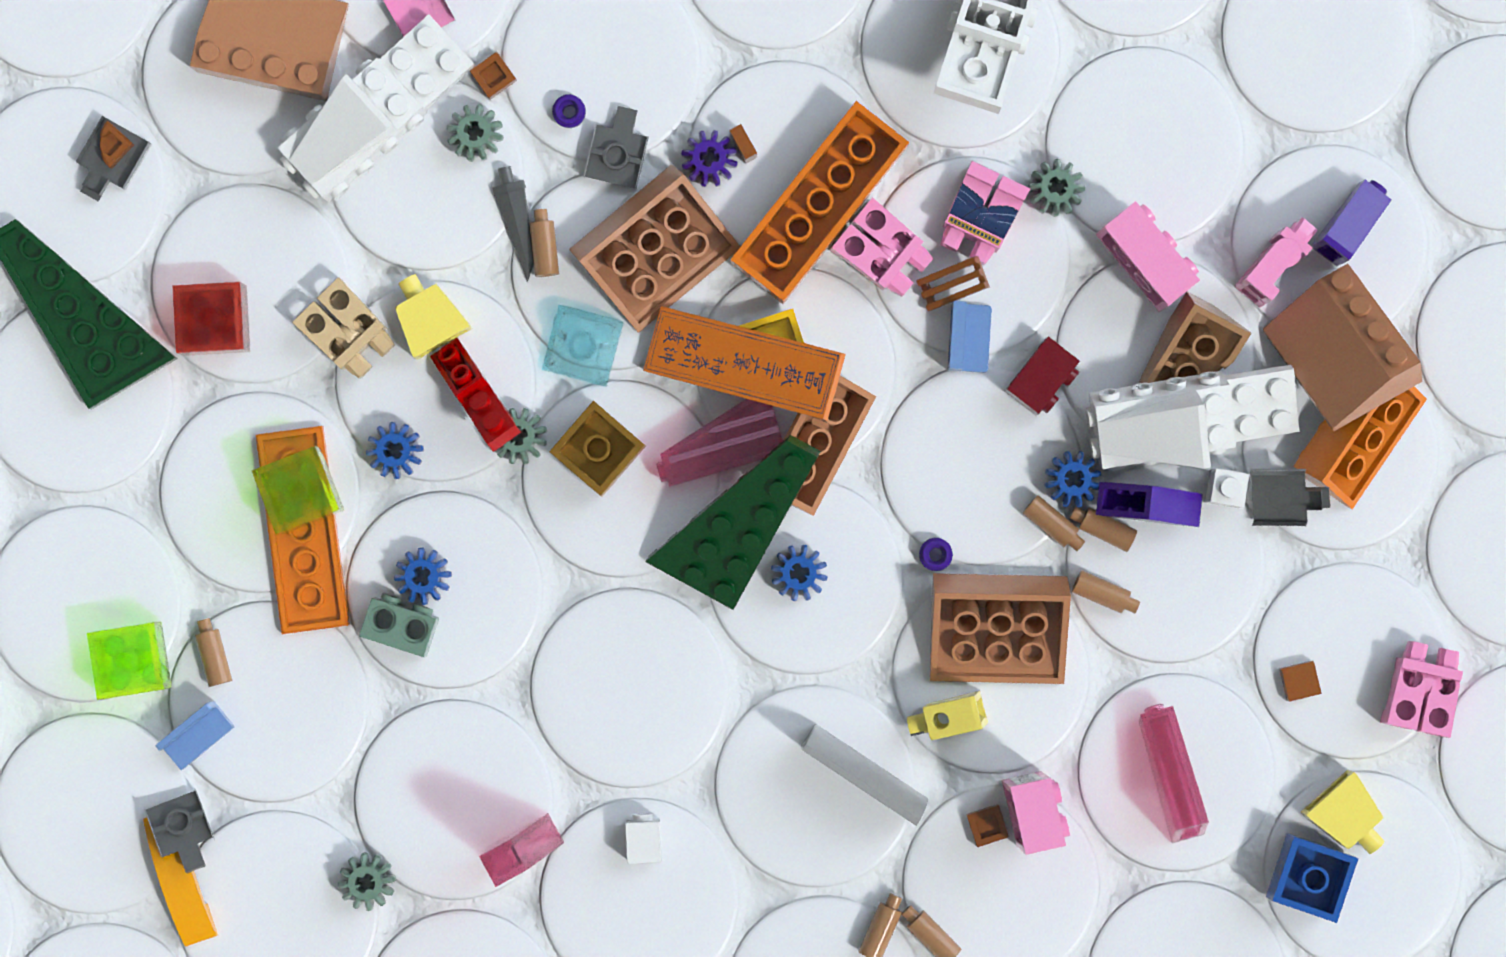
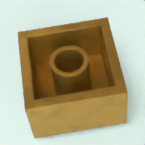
[549,400,646,497]

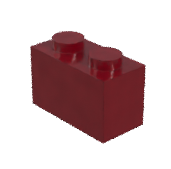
[1004,336,1080,416]

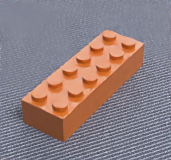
[730,101,909,304]

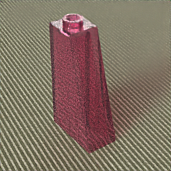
[656,399,783,487]
[1139,704,1209,843]
[479,813,564,887]

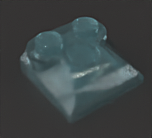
[542,305,624,387]

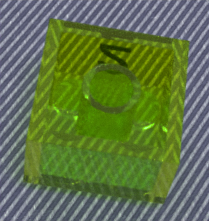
[252,446,345,535]
[87,621,172,700]

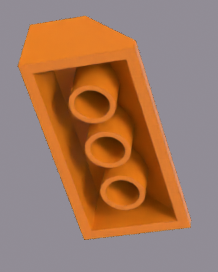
[1293,386,1427,510]

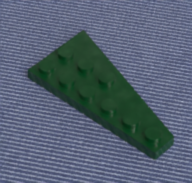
[0,219,178,410]
[645,435,821,610]

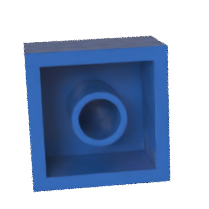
[1266,833,1359,923]

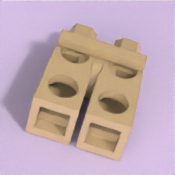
[292,277,395,379]

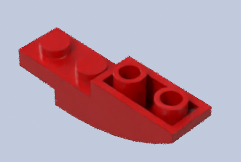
[430,338,521,452]

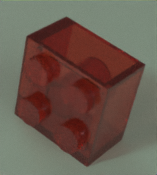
[172,282,250,356]

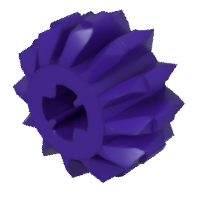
[681,130,738,187]

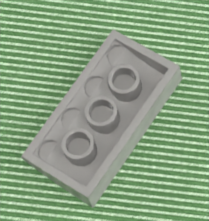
[801,724,928,826]

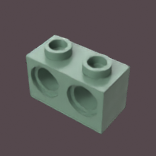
[359,593,439,657]

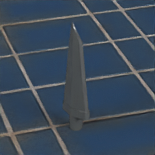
[492,166,534,282]

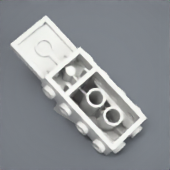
[934,0,1041,114]
[278,14,475,202]
[1086,365,1300,471]

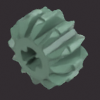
[446,104,504,162]
[1027,159,1085,217]
[497,408,547,464]
[338,852,396,911]

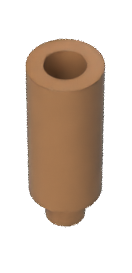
[530,209,559,277]
[1023,495,1085,551]
[1069,506,1138,552]
[1072,570,1140,614]
[195,618,233,687]
[858,893,902,957]
[901,905,962,957]

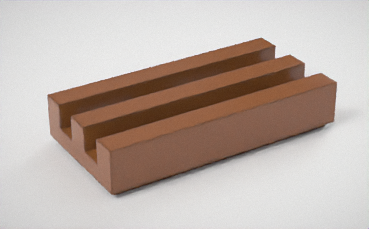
[916,256,990,311]

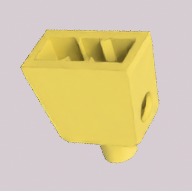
[395,274,473,360]
[907,691,988,740]
[1301,770,1385,854]

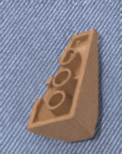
[1139,292,1252,383]

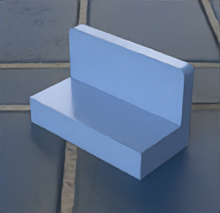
[947,301,992,373]
[155,701,235,770]

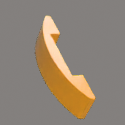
[143,817,218,947]

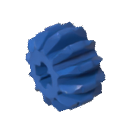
[366,422,424,479]
[1044,451,1102,507]
[771,545,828,601]
[394,548,452,605]

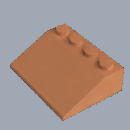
[190,0,349,101]
[569,164,740,333]
[1263,263,1423,431]
[930,573,1071,684]

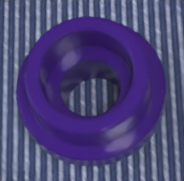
[552,94,586,128]
[919,538,953,571]

